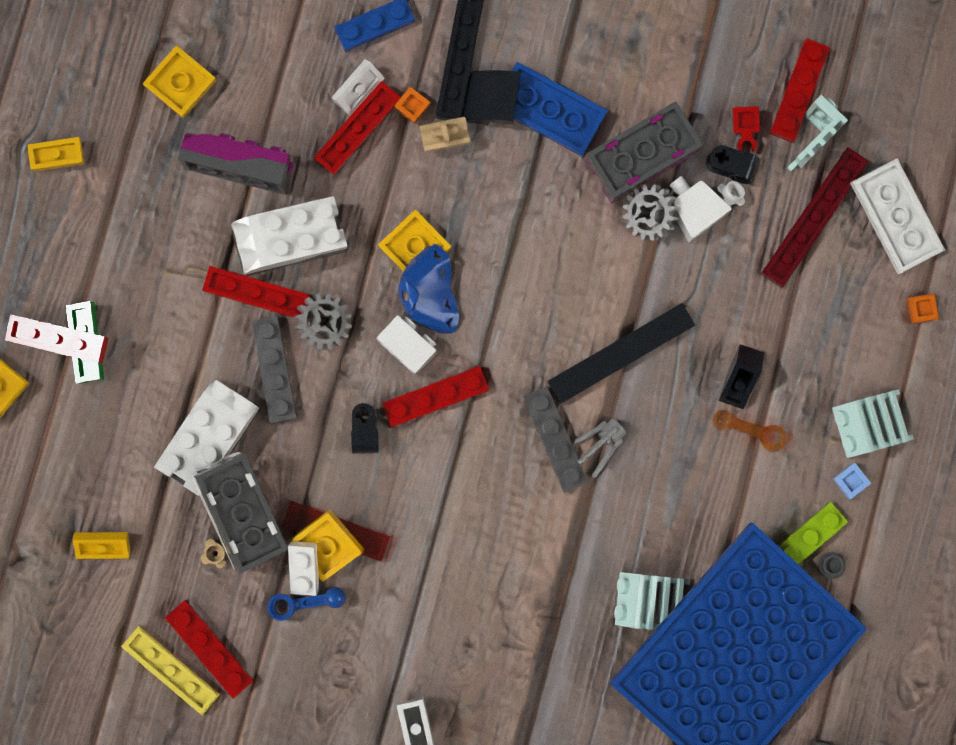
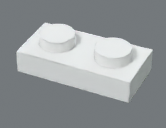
[331,59,385,116]
[288,541,319,596]

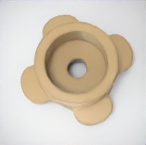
[201,539,227,568]

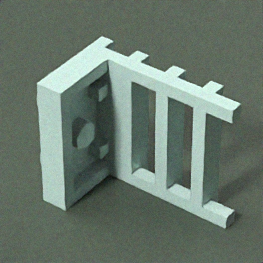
[787,95,848,172]
[832,389,914,458]
[614,572,690,630]

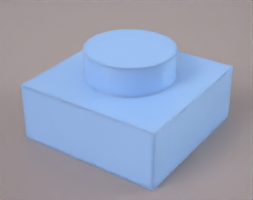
[833,463,871,500]

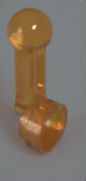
[712,410,787,452]

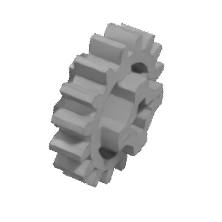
[622,184,679,241]
[294,293,352,350]

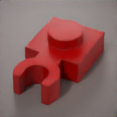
[732,106,760,151]

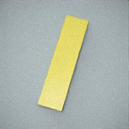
[121,626,220,715]

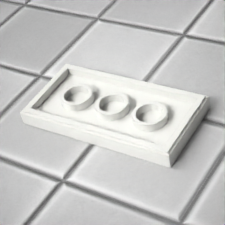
[850,158,945,274]

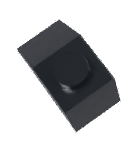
[719,344,765,409]

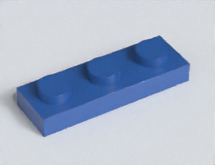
[334,0,415,52]

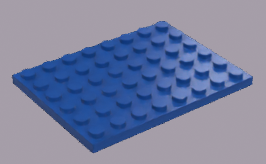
[609,522,867,745]

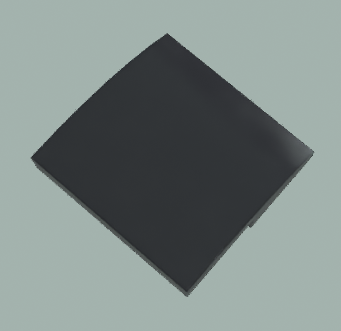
[464,70,521,125]

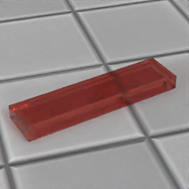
[282,501,390,562]

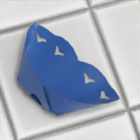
[398,244,460,333]

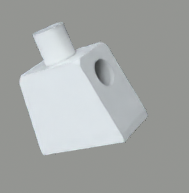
[670,176,732,242]

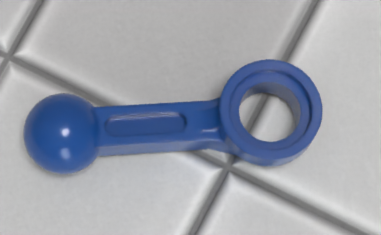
[268,587,346,621]

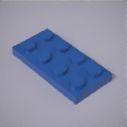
[512,62,608,157]

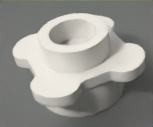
[718,181,745,207]

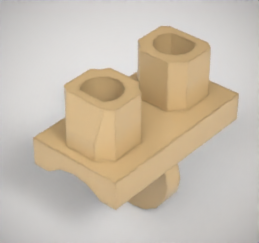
[419,117,470,153]

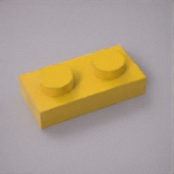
[27,137,85,172]
[72,532,131,559]

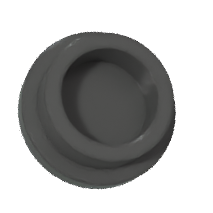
[818,552,845,579]

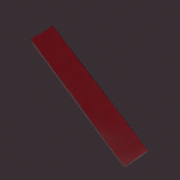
[760,147,869,288]

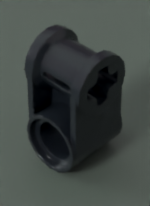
[706,145,759,184]
[351,403,379,454]

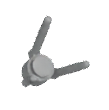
[571,418,626,478]

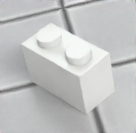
[376,315,437,376]
[396,696,435,745]

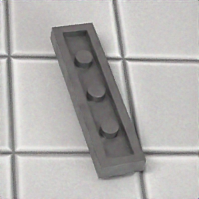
[252,316,297,424]
[523,386,588,493]

